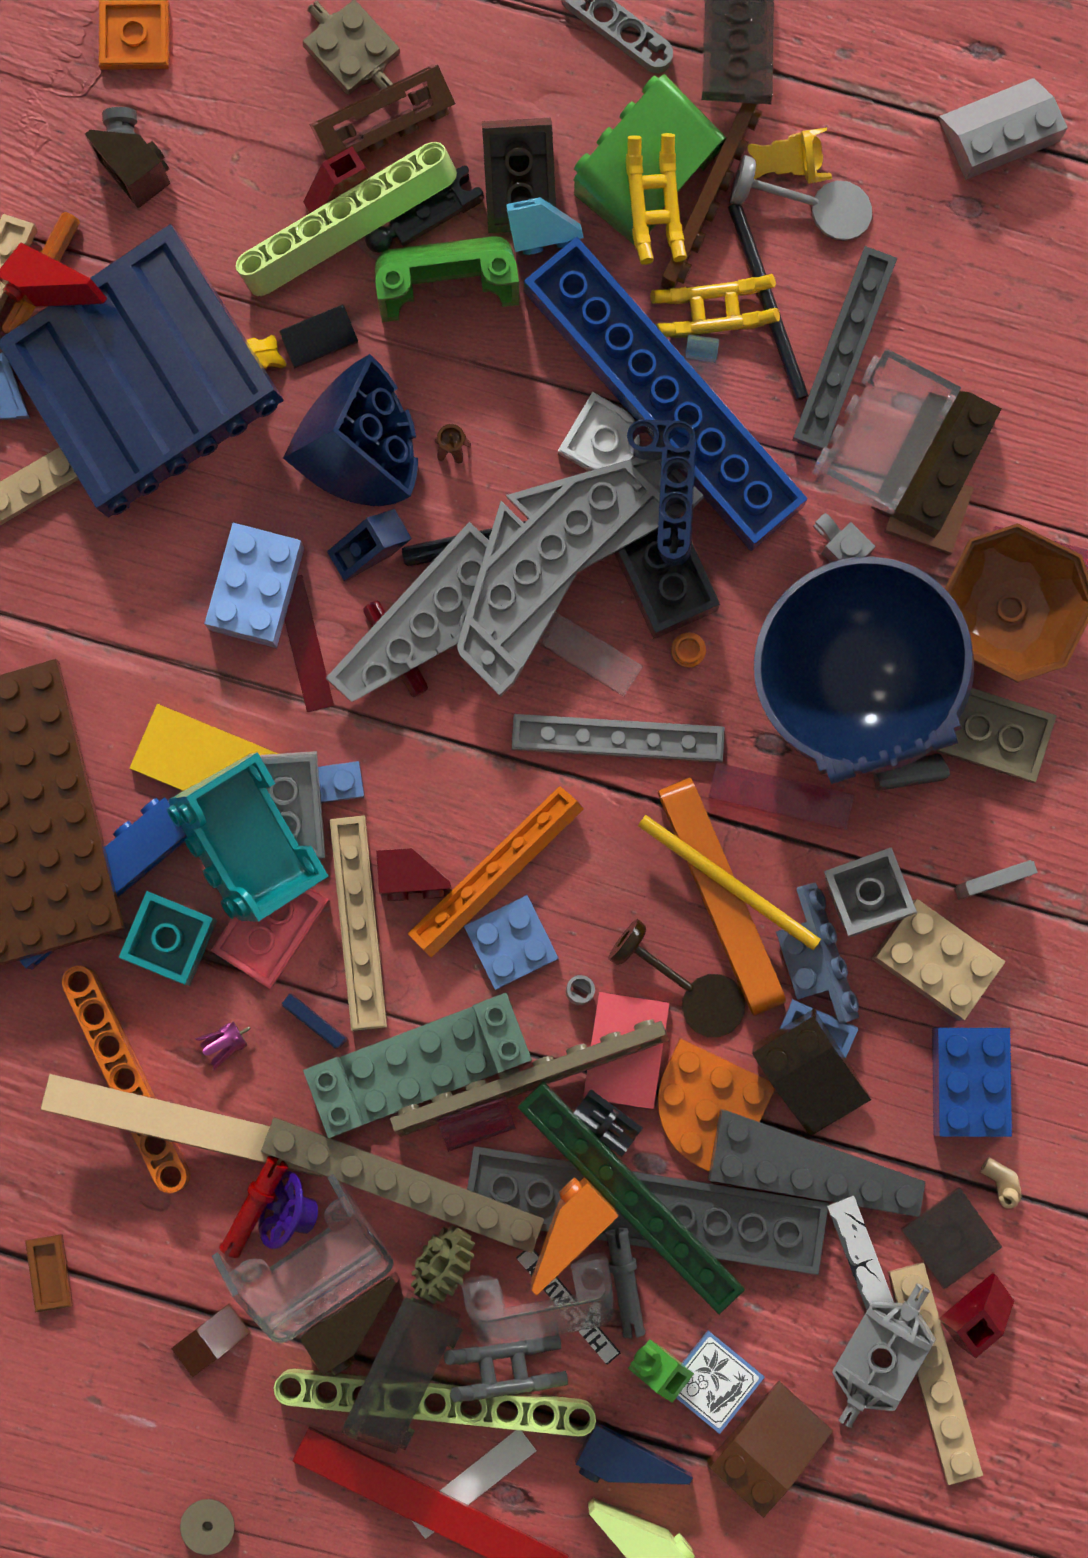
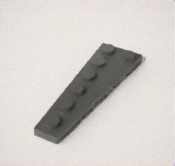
[708,1109,926,1217]

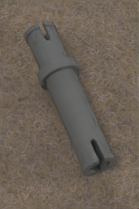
[605,1227,646,1339]

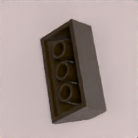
[871,386,1002,538]

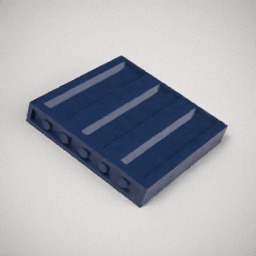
[0,224,284,518]

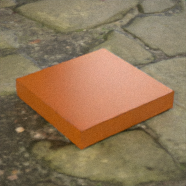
[99,0,169,70]

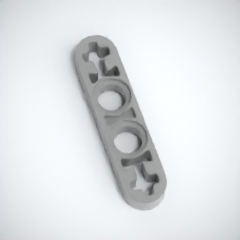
[561,0,673,73]

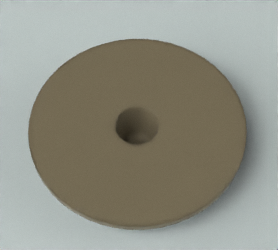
[180,1499,235,1555]

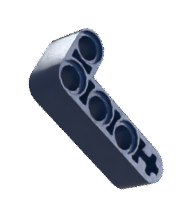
[627,420,696,566]

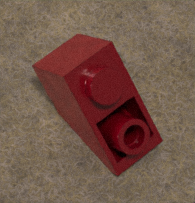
[303,146,370,213]
[376,848,451,901]
[938,1273,1014,1359]

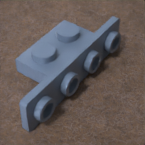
[776,883,859,1024]

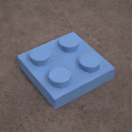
[464,895,559,990]

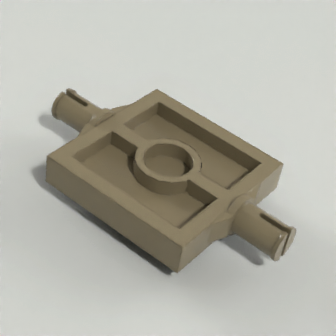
[303,0,400,96]

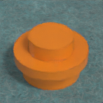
[671,632,706,668]

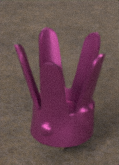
[195,1021,251,1070]

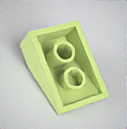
[588,1498,695,1558]

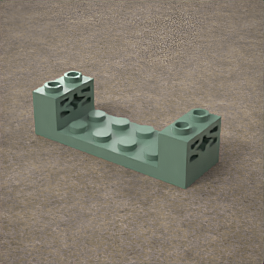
[303,993,532,1138]

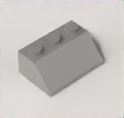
[938,78,1068,180]

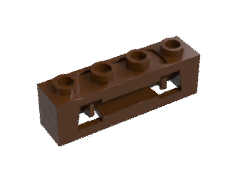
[309,64,456,160]

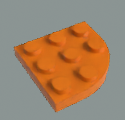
[658,1038,775,1171]

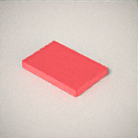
[211,888,329,989]
[583,992,669,1109]

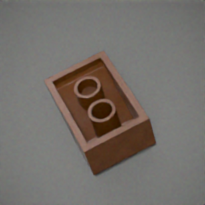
[707,1381,833,1518]

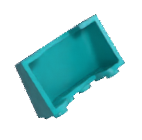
[167,752,328,922]

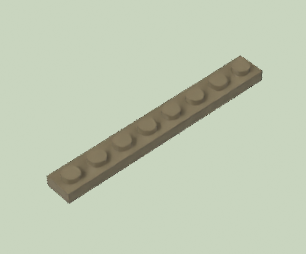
[390,1019,669,1137]
[261,1117,544,1253]

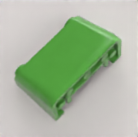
[375,236,519,322]

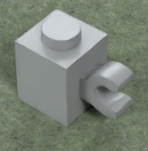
[813,513,876,563]

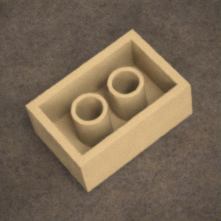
[871,899,1006,1021]

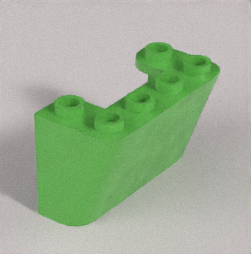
[573,74,727,245]

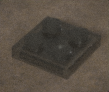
[901,1187,1002,1289]

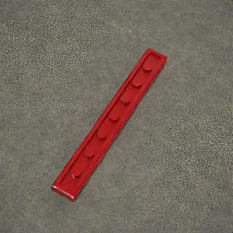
[292,1427,569,1558]

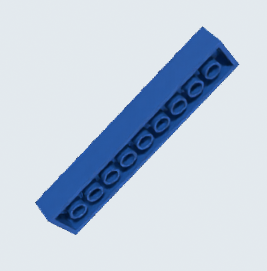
[524,237,808,551]

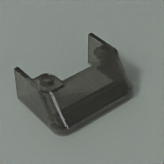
[340,1290,463,1454]

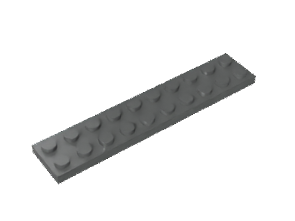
[467,1146,829,1275]

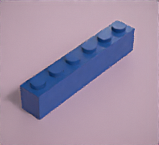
[19,797,187,970]

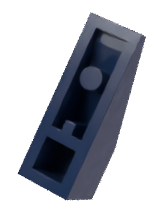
[575,1421,693,1485]

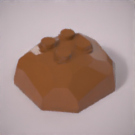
[945,523,1088,683]

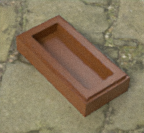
[25,1234,73,1313]

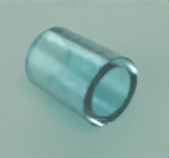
[685,335,719,363]

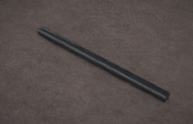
[728,204,809,401]

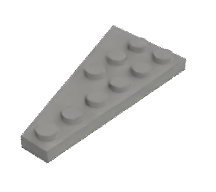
[325,522,489,702]

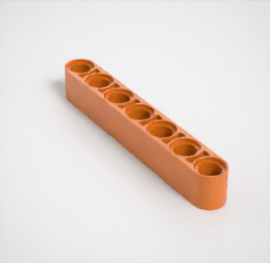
[657,777,787,1016]
[62,966,191,1193]

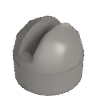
[565,975,595,1005]

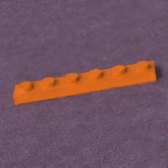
[407,786,584,958]

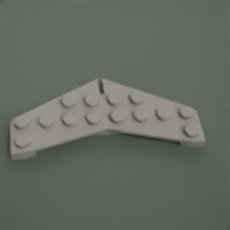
[457,458,703,697]

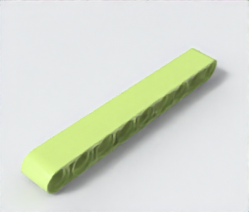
[274,1369,596,1437]

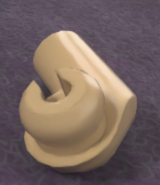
[980,1157,1022,1209]

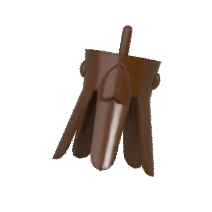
[435,424,471,464]

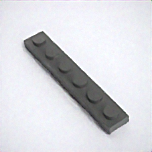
[792,246,897,452]

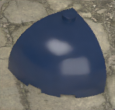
[283,354,418,506]

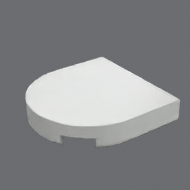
[558,392,640,471]

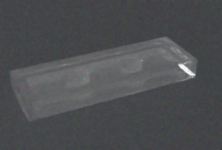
[538,612,643,697]

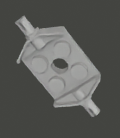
[832,1283,936,1428]

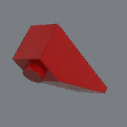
[0,242,107,306]

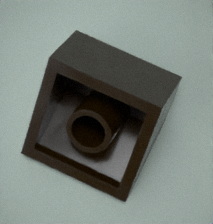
[85,130,171,208]

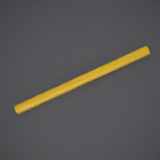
[638,815,821,950]

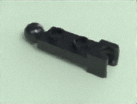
[365,166,484,253]

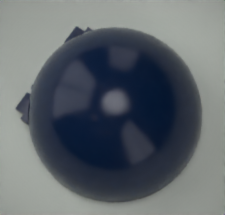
[754,557,974,784]

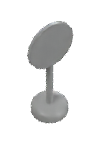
[730,155,872,241]

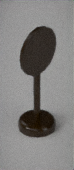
[608,919,745,1037]

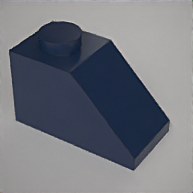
[327,509,412,581]

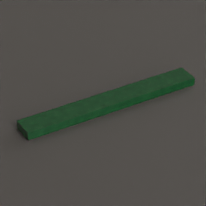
[517,1081,745,1315]

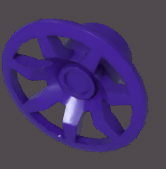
[258,1171,318,1249]

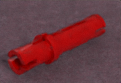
[219,1156,288,1258]

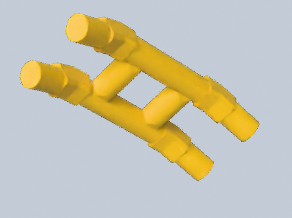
[626,133,687,265]
[650,274,780,338]

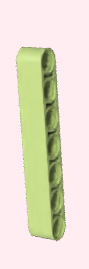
[236,142,457,296]

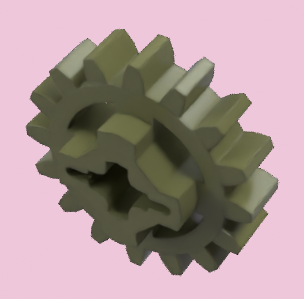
[411,1225,475,1305]

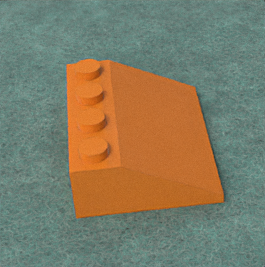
[531,1177,619,1296]

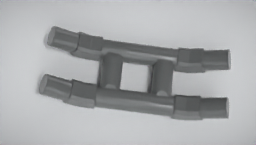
[444,1335,568,1402]

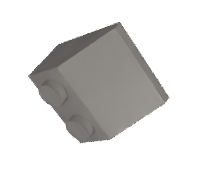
[824,847,917,937]

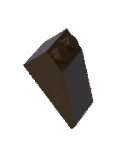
[482,117,556,233]
[752,1009,871,1136]
[299,1272,400,1376]

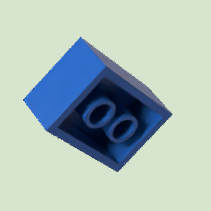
[932,1028,1012,1137]

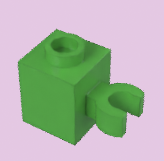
[628,1339,694,1403]

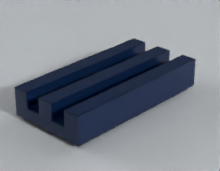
[282,994,348,1049]

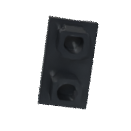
[574,1090,643,1157]

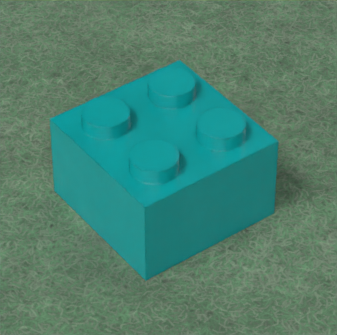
[119,891,218,986]

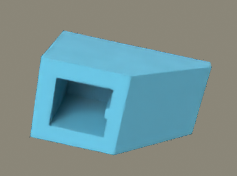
[506,197,584,255]

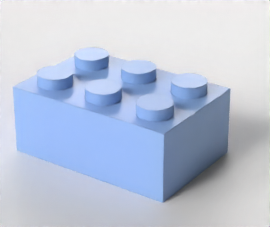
[204,523,304,648]

